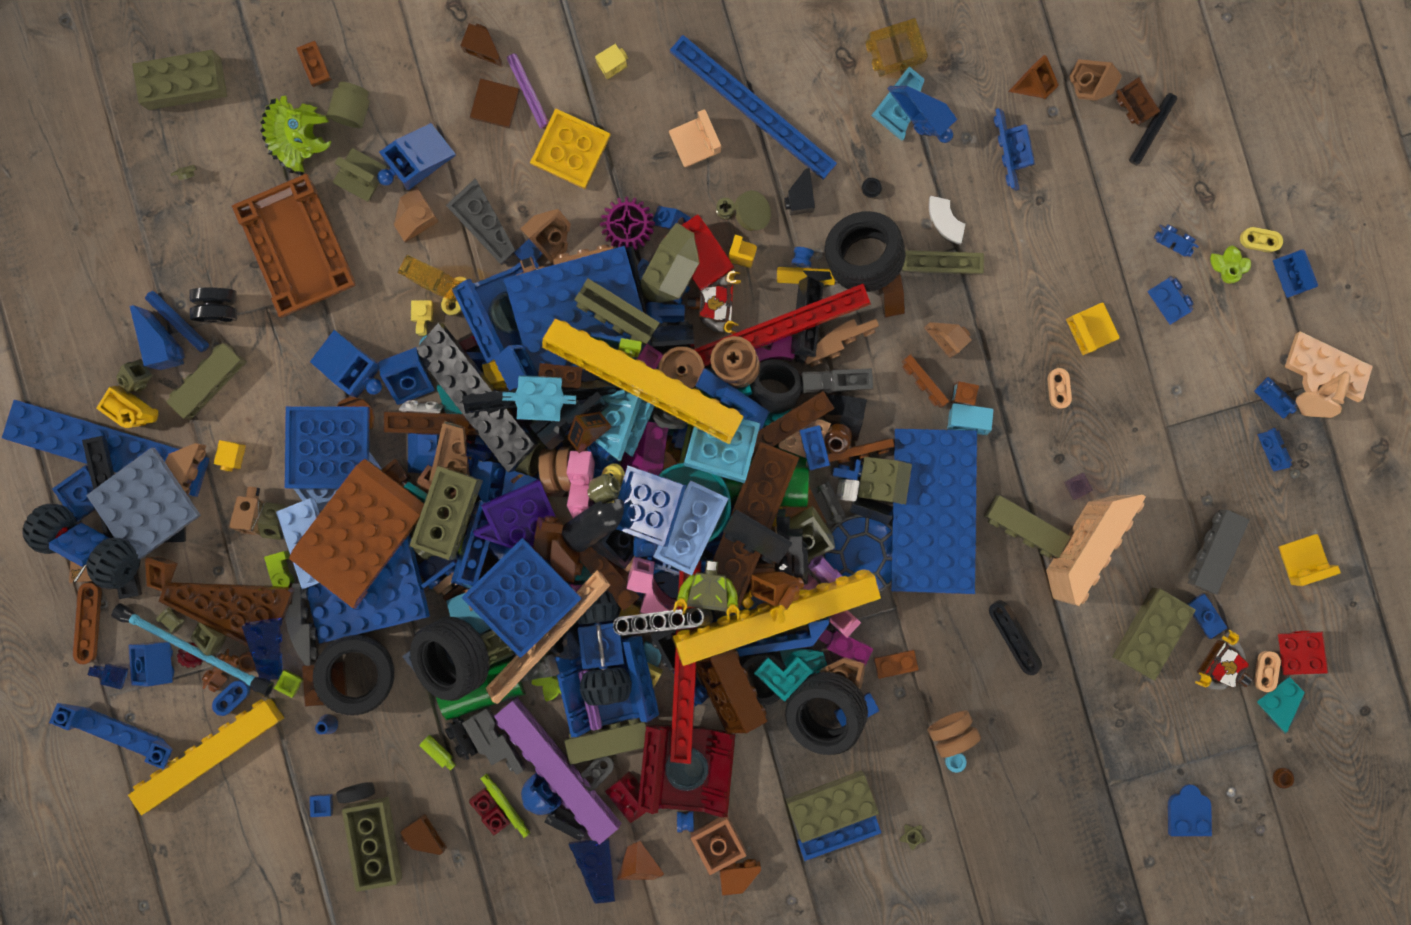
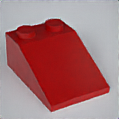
[664,214,735,291]

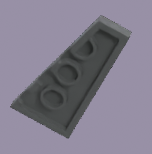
[446,178,516,265]

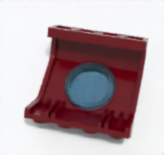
[638,725,736,818]

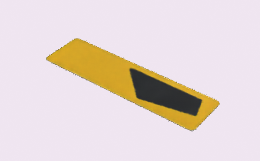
[777,267,835,285]

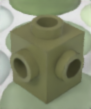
[116,359,152,393]

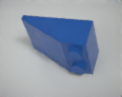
[130,305,185,370]

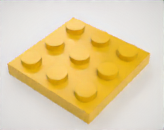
[530,108,611,189]

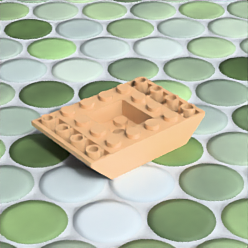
[1046,495,1146,606]

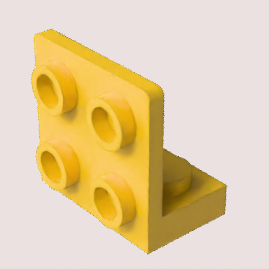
[1066,303,1120,355]
[1278,534,1341,586]

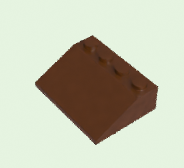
[696,648,768,733]

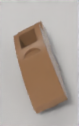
[804,319,879,367]

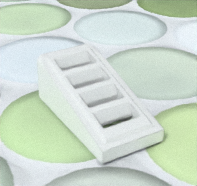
[836,479,860,502]

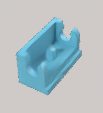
[947,403,993,435]

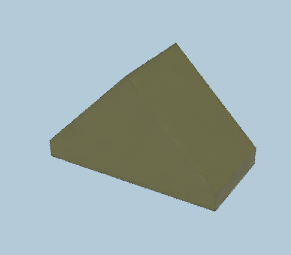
[190,622,227,656]

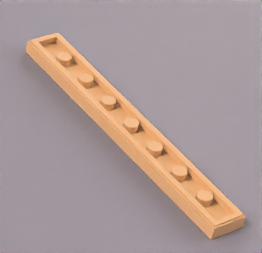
[486,570,610,704]

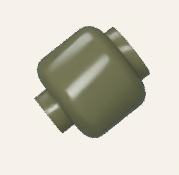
[587,474,620,504]

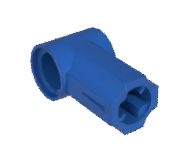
[645,302,685,323]

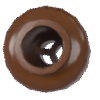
[824,424,852,454]

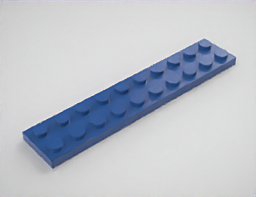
[2,400,210,497]

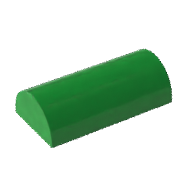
[725,465,809,508]
[436,656,526,720]

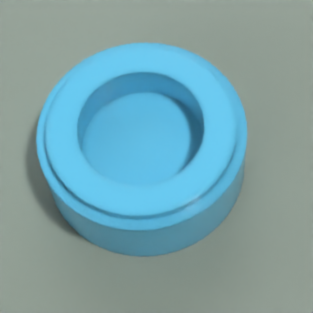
[945,753,967,773]

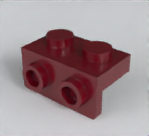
[604,771,646,823]

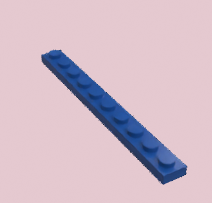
[670,35,837,180]

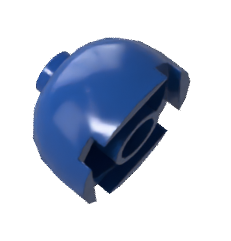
[521,773,562,815]

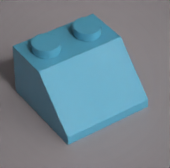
[446,593,491,634]

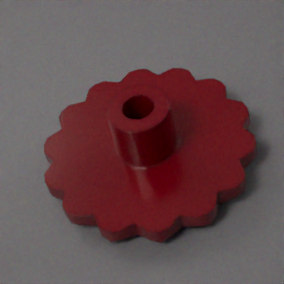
[177,642,204,668]

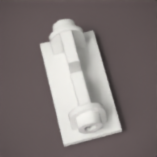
[399,400,443,413]

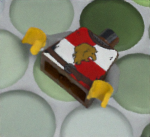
[688,271,741,334]
[1195,629,1252,690]

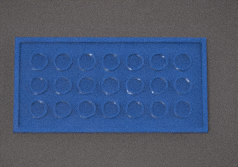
[891,429,977,594]

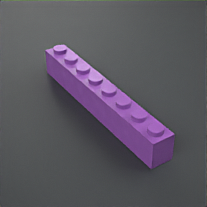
[494,697,621,844]

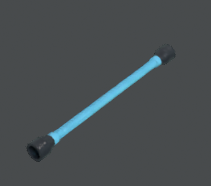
[111,603,274,697]

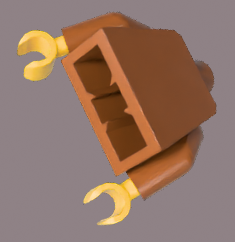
[741,572,804,624]

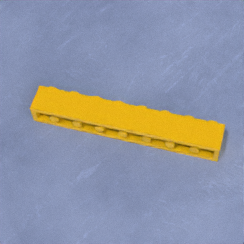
[128,698,284,816]

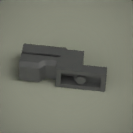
[799,368,873,394]
[462,707,526,775]

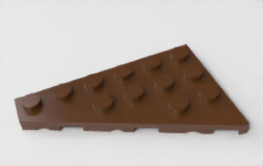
[158,582,295,656]

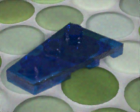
[242,618,282,680]
[568,838,615,904]

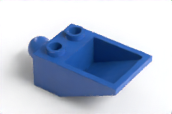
[887,86,957,143]
[377,123,456,191]
[310,330,382,398]

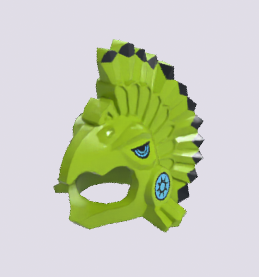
[260,96,332,176]

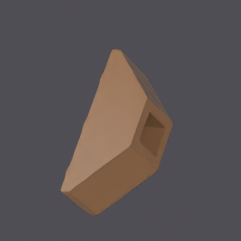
[165,443,207,496]

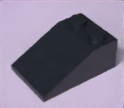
[652,321,695,353]

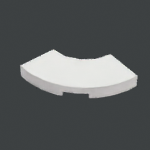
[928,196,965,245]

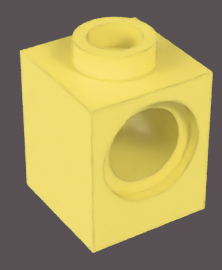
[595,43,628,79]

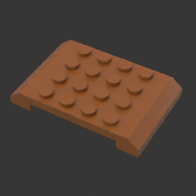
[231,174,356,318]
[289,459,424,609]

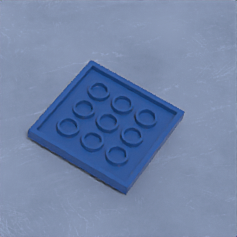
[285,406,370,489]
[461,538,582,658]

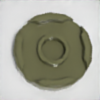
[734,190,771,231]

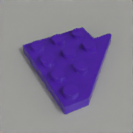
[473,479,556,562]

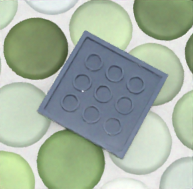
[86,448,201,559]

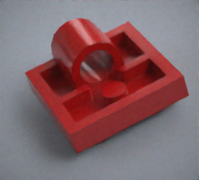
[1278,631,1328,675]

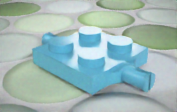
[502,375,576,421]

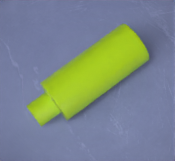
[419,734,456,771]

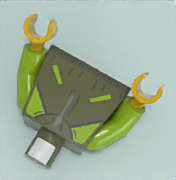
[673,560,740,620]

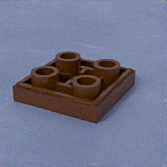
[470,78,520,129]

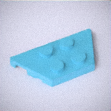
[595,390,642,461]

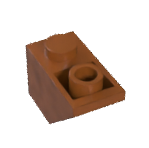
[720,859,761,896]

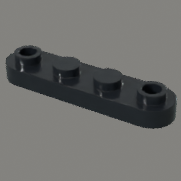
[989,600,1042,675]

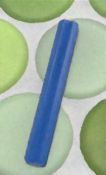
[145,291,209,352]

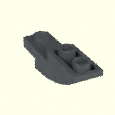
[285,582,319,666]

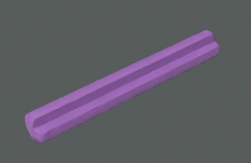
[507,53,549,129]

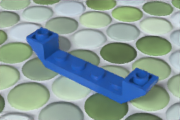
[735,616,831,656]
[49,703,173,769]

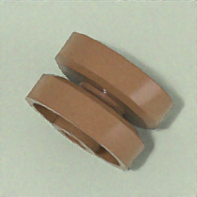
[710,336,760,389]
[659,347,705,390]
[539,446,576,493]
[927,710,981,758]

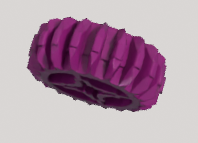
[600,196,655,251]

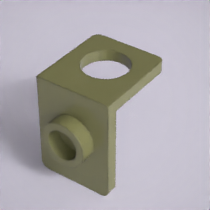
[257,502,286,540]

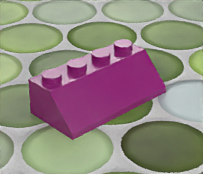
[620,422,668,475]

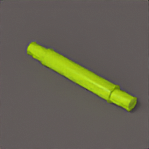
[480,774,531,838]

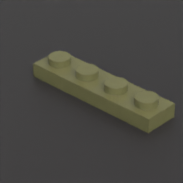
[902,250,984,274]

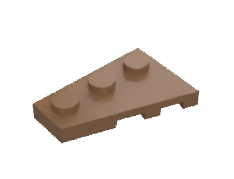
[429,421,470,481]

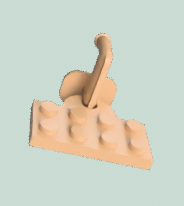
[1285,331,1373,418]

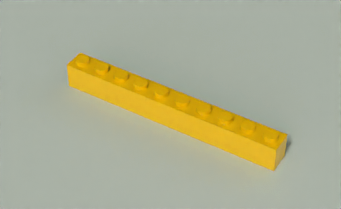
[542,319,744,444]
[673,570,881,666]

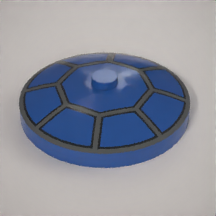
[822,515,893,592]

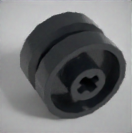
[189,287,237,323]

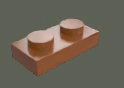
[296,41,332,87]
[874,649,918,679]

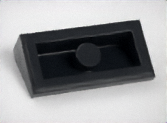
[850,495,893,525]

